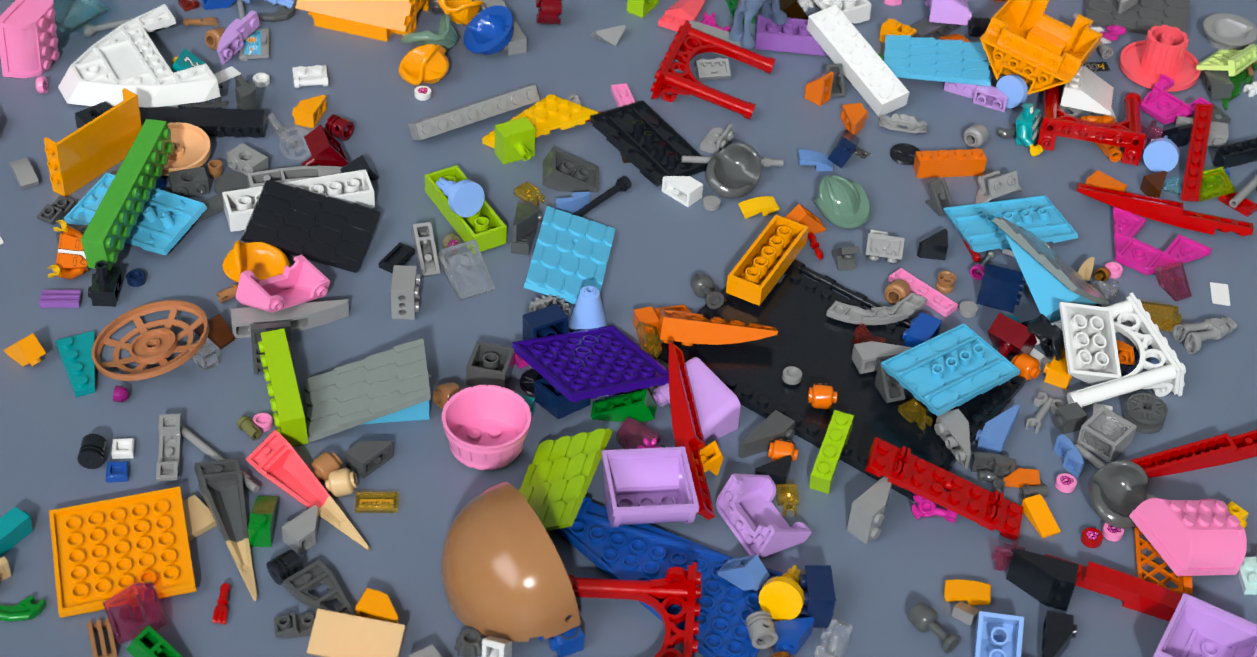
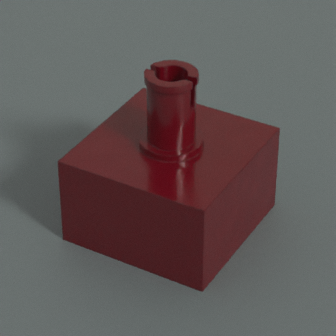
[301,125,349,167]
[988,313,1037,358]

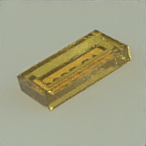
[355,492,398,513]

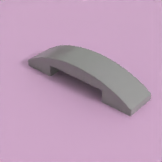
[156,414,181,481]

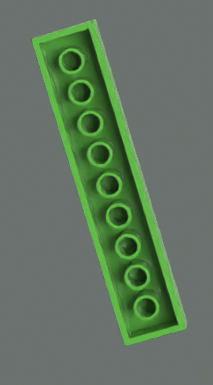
[81,119,174,270]

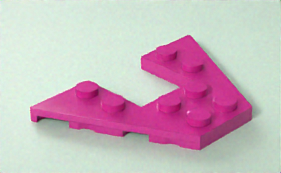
[1112,207,1212,276]

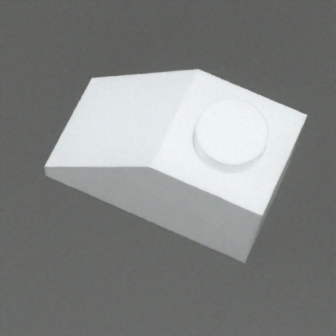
[662,176,703,207]
[482,636,512,657]

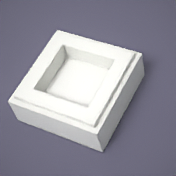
[112,438,135,459]

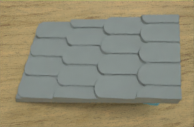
[992,217,1111,322]
[304,338,431,443]

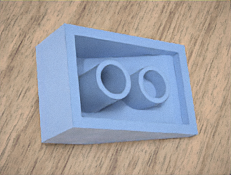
[974,611,1024,657]

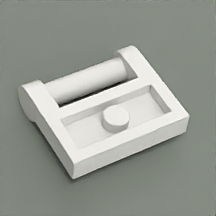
[292,65,328,88]

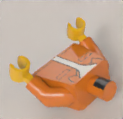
[47,220,89,280]

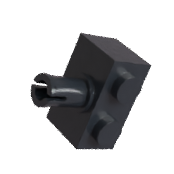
[88,261,123,307]

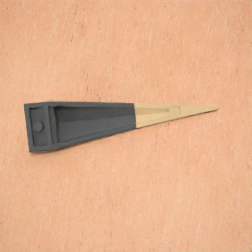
[194,459,257,602]

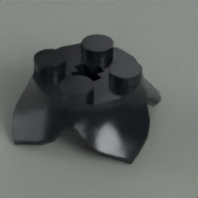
[1021,314,1064,361]

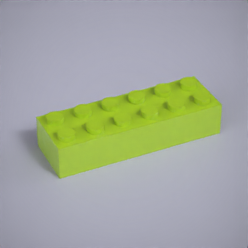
[425,165,507,254]
[258,328,308,446]

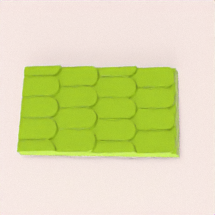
[518,428,613,531]

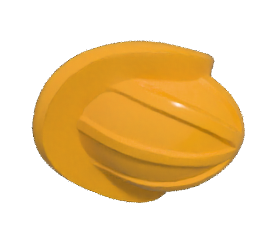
[437,0,484,25]
[398,44,449,86]
[222,240,290,283]

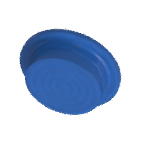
[464,5,514,55]

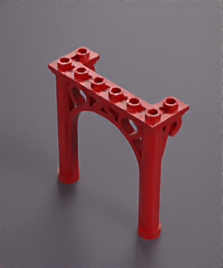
[650,20,776,120]
[1037,86,1146,166]
[568,562,702,657]

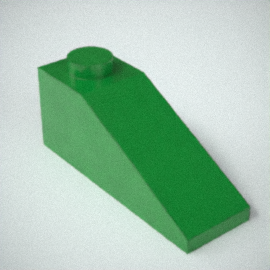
[591,389,657,424]
[248,496,279,547]
[126,625,183,657]

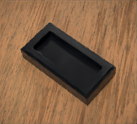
[379,242,415,274]

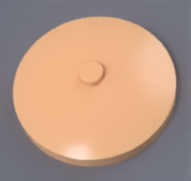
[162,122,211,176]

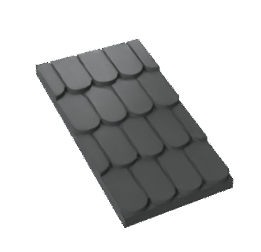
[1083,0,1190,35]

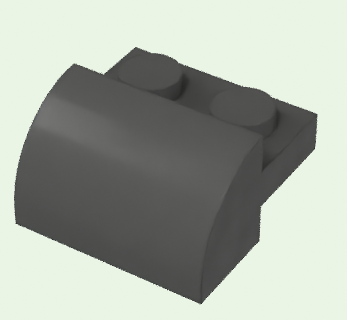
[235,75,258,110]

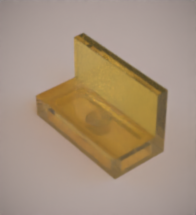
[636,321,662,360]

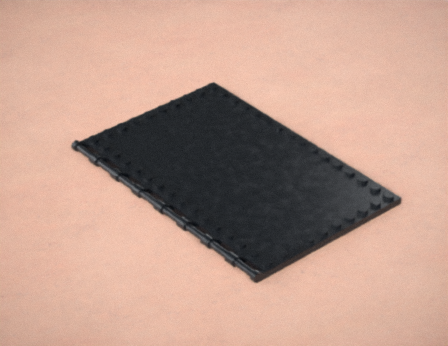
[654,260,1026,502]

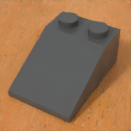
[543,148,599,192]

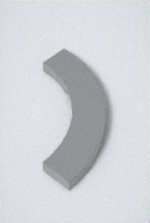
[826,292,928,325]

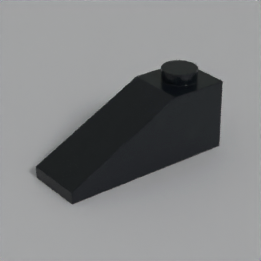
[1041,610,1077,657]

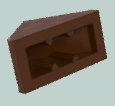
[1140,171,1167,198]
[193,314,235,350]

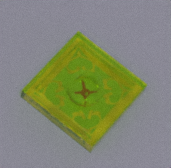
[1199,167,1235,201]

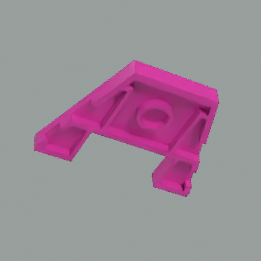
[1140,74,1212,125]

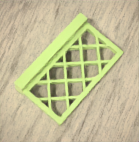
[1196,44,1257,76]

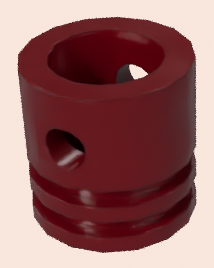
[325,114,354,141]

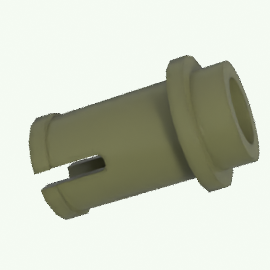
[237,416,262,440]

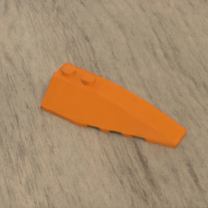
[658,309,778,346]

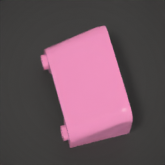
[235,255,330,313]

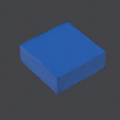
[106,461,129,482]

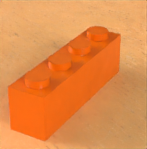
[913,148,987,178]

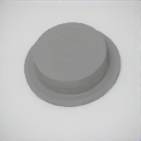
[1203,13,1257,50]

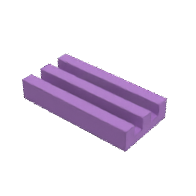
[39,290,82,308]

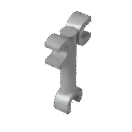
[1025,391,1065,434]

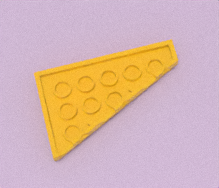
[482,94,600,149]

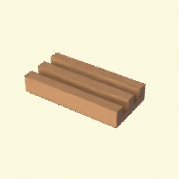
[87,618,117,657]

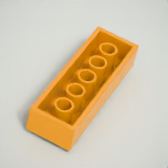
[726,214,809,306]

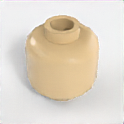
[325,468,358,498]

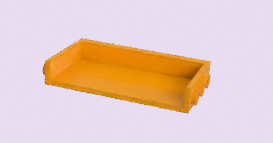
[44,88,142,197]

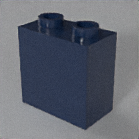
[976,264,1025,313]

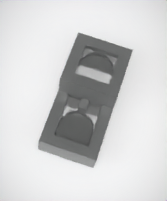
[970,452,1016,477]

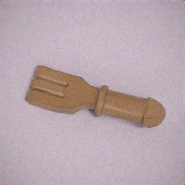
[183,17,219,26]

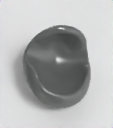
[706,142,762,198]
[1088,460,1148,529]

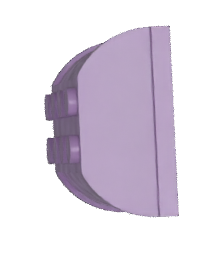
[601,447,699,528]
[1153,593,1257,657]

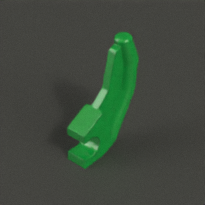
[0,596,46,622]

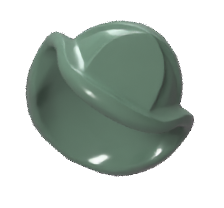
[400,14,458,51]
[813,175,870,229]

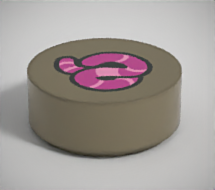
[442,233,461,253]

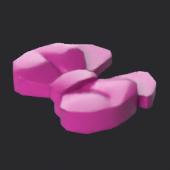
[1100,25,1126,41]

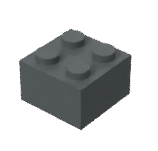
[466,341,515,388]

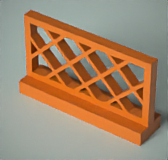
[1134,527,1193,596]

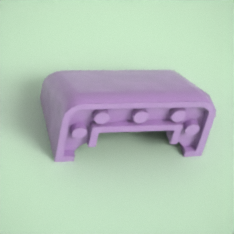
[925,0,972,25]
[652,357,741,445]
[716,474,812,558]

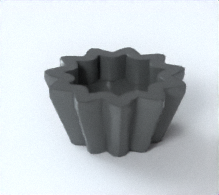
[454,629,484,657]

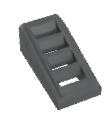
[511,230,536,255]

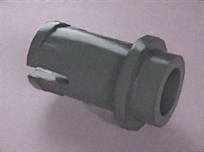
[1020,484,1048,499]

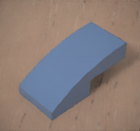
[798,149,833,171]
[555,191,590,214]
[1053,434,1084,478]

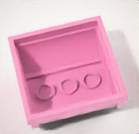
[0,0,60,78]
[1129,498,1247,576]

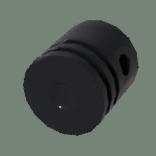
[968,17,991,37]
[77,434,107,469]
[267,549,304,585]

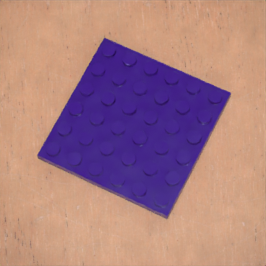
[512,325,669,402]

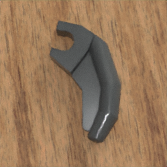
[257,5,295,22]

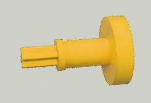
[759,565,805,621]

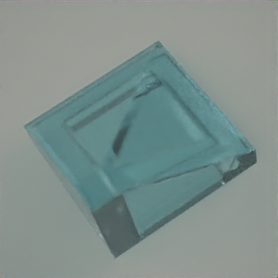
[1162,176,1183,195]

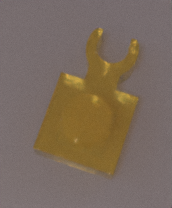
[514,182,545,205]
[898,398,933,430]
[776,484,799,516]

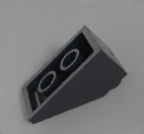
[1006,548,1079,611]

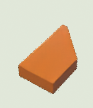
[1003,468,1041,488]

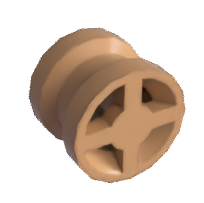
[936,271,956,294]

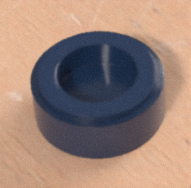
[126,269,146,287]

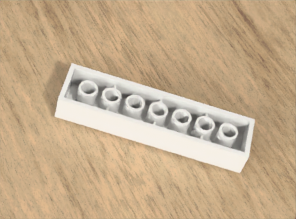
[807,4,909,117]
[222,169,375,232]

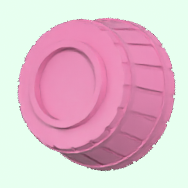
[442,385,531,470]

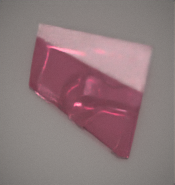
[616,417,661,449]

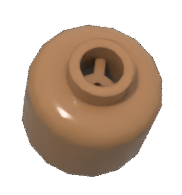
[205,27,226,50]
[884,279,911,305]
[433,382,462,409]
[311,452,343,482]

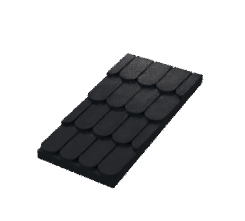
[590,100,708,187]
[240,180,381,273]

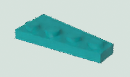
[55,331,96,397]

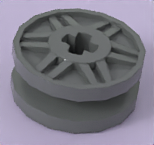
[1123,393,1168,434]

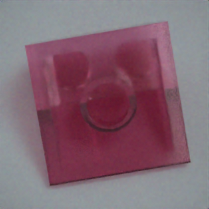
[103,582,168,644]

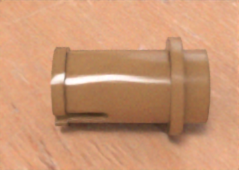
[216,284,238,304]

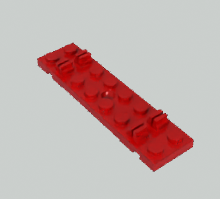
[865,437,1023,542]

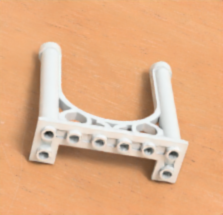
[1035,292,1186,408]

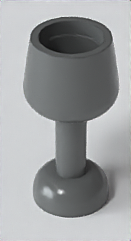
[690,273,724,309]
[908,602,961,654]

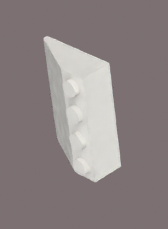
[812,0,871,24]
[1060,66,1114,115]
[1059,302,1122,385]

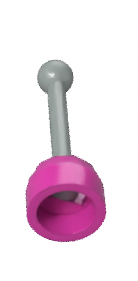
[970,251,994,280]

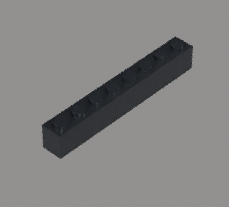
[139,107,266,138]

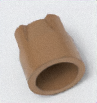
[208,159,223,178]

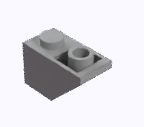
[281,505,319,555]

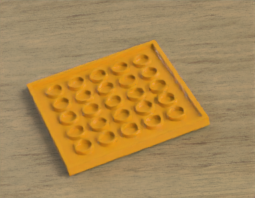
[49,486,196,618]

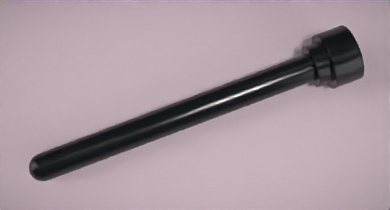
[572,176,632,217]

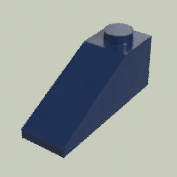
[828,129,860,168]

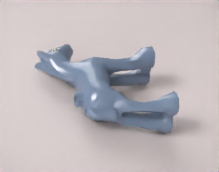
[729,0,788,49]

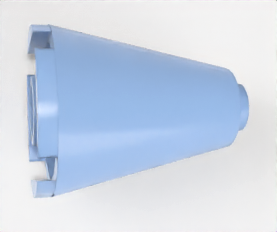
[569,286,607,332]

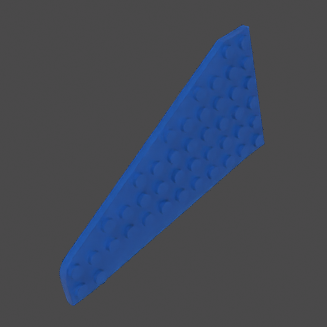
[555,497,784,657]

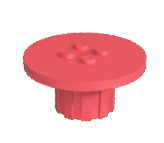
[1119,25,1201,92]

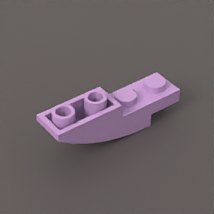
[217,10,261,65]
[944,82,1008,112]

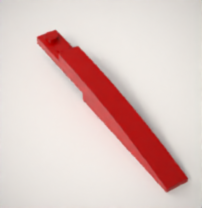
[1076,183,1254,236]
[669,342,715,520]
[1129,430,1257,478]
[1045,554,1183,621]

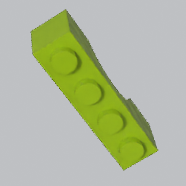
[809,410,854,494]

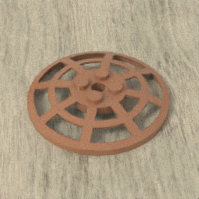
[92,300,209,381]

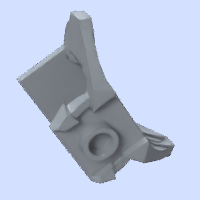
[975,170,1024,204]

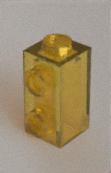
[1141,301,1181,332]

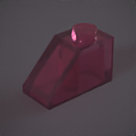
[1154,261,1192,301]

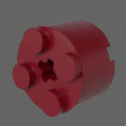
[536,0,561,25]

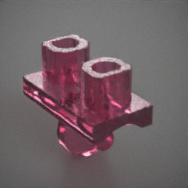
[1141,120,1164,150]
[991,539,1025,571]

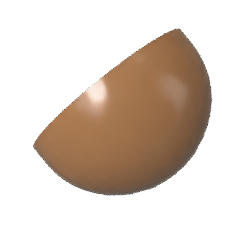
[441,482,581,642]

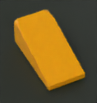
[1022,494,1060,538]

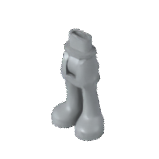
[1172,317,1237,354]

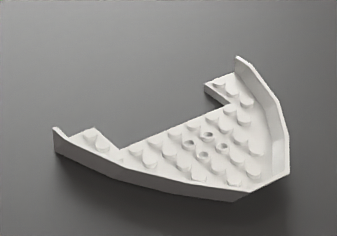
[58,4,221,108]

